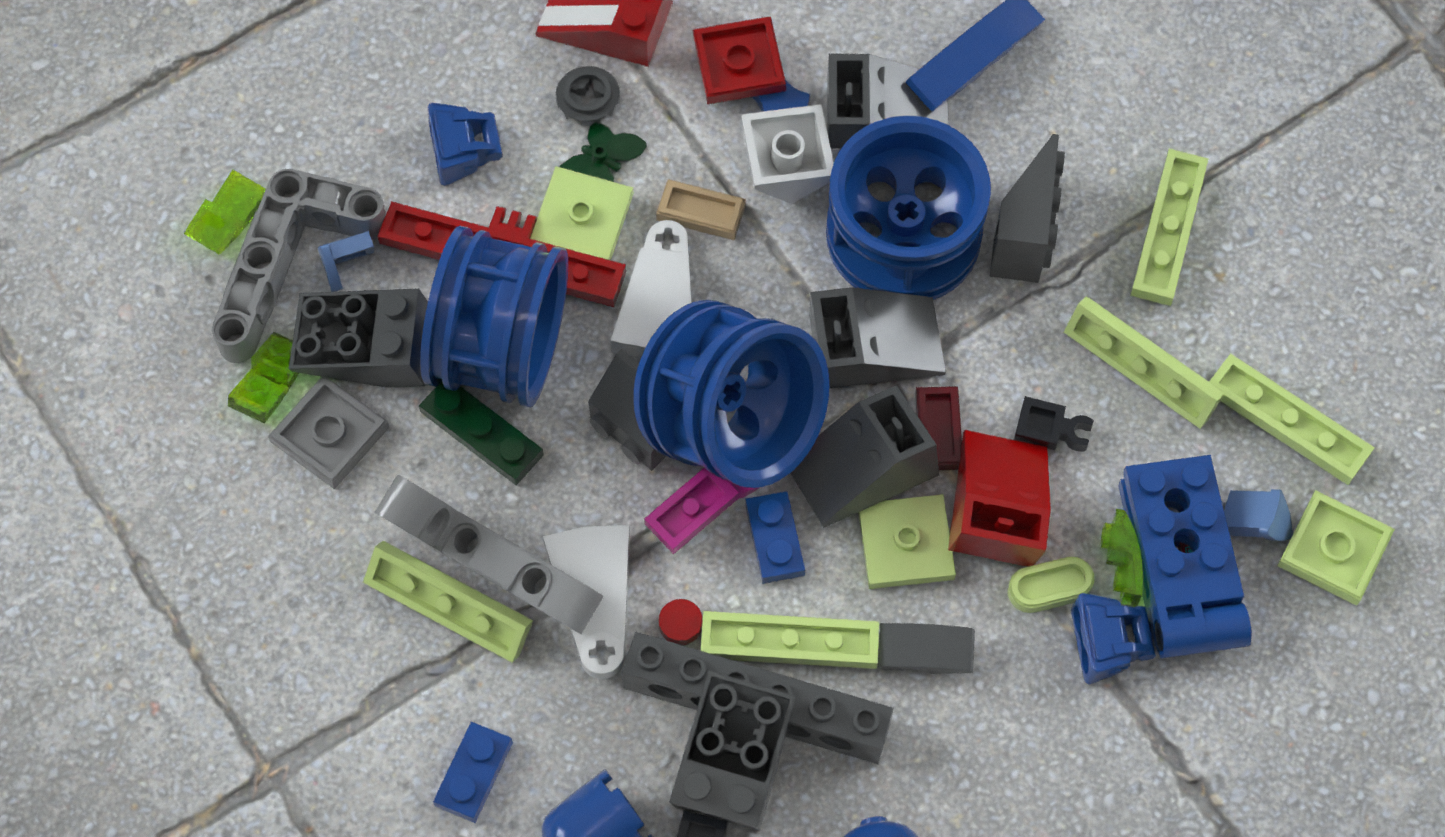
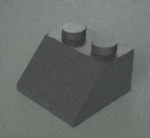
[588,349,666,471]

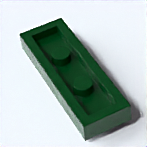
[419,381,544,486]

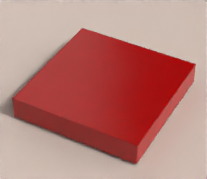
[693,16,786,105]

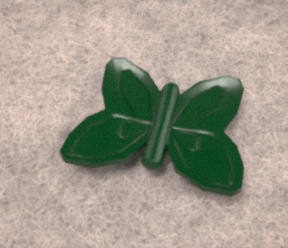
[560,122,647,182]

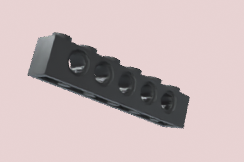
[622,632,894,764]

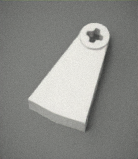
[611,220,692,358]
[543,525,630,679]

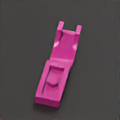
[644,467,759,555]

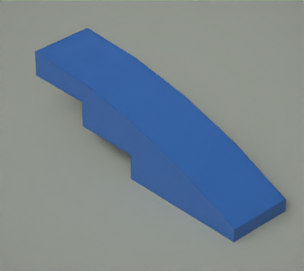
[905,0,1045,112]

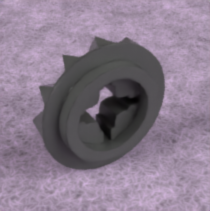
[556,66,620,126]

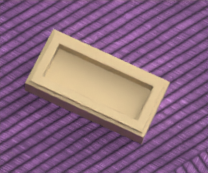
[656,179,746,240]

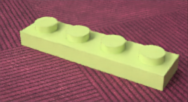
[1130,149,1209,306]
[1064,296,1224,429]
[1209,353,1375,485]
[363,541,533,663]
[701,611,879,669]

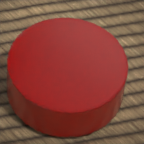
[659,599,703,645]

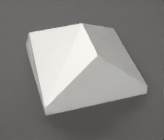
[741,104,834,204]

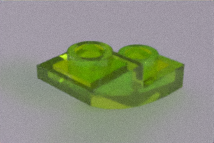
[228,332,299,424]
[1100,509,1143,607]

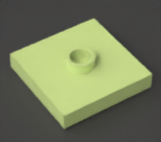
[530,166,634,260]
[1277,490,1395,606]
[858,494,956,589]

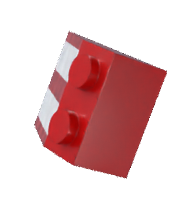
[536,0,673,67]

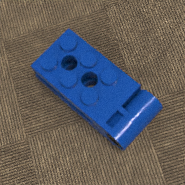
[1118,455,1252,659]

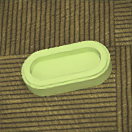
[1008,557,1094,613]

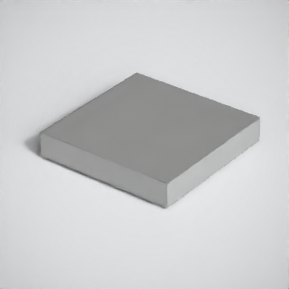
[268,377,389,489]

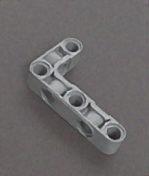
[212,169,386,363]
[374,474,604,634]

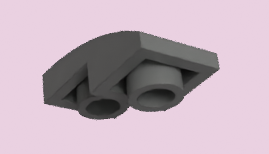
[878,623,975,674]

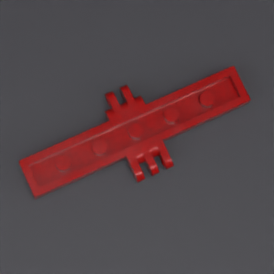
[377,201,627,307]

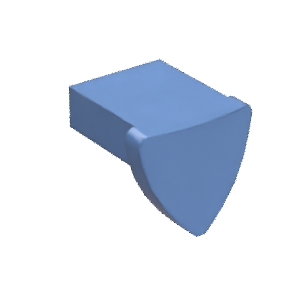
[318,231,374,292]
[1224,489,1293,541]

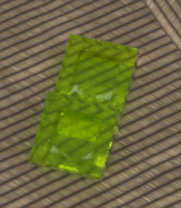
[184,170,266,255]

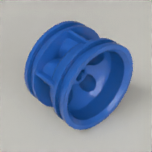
[826,116,991,300]
[420,226,568,408]
[633,300,830,488]

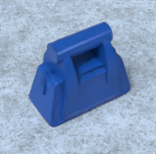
[428,103,503,186]
[1071,593,1156,684]

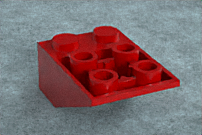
[948,430,1051,567]

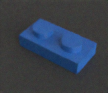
[745,491,805,584]
[433,721,513,823]

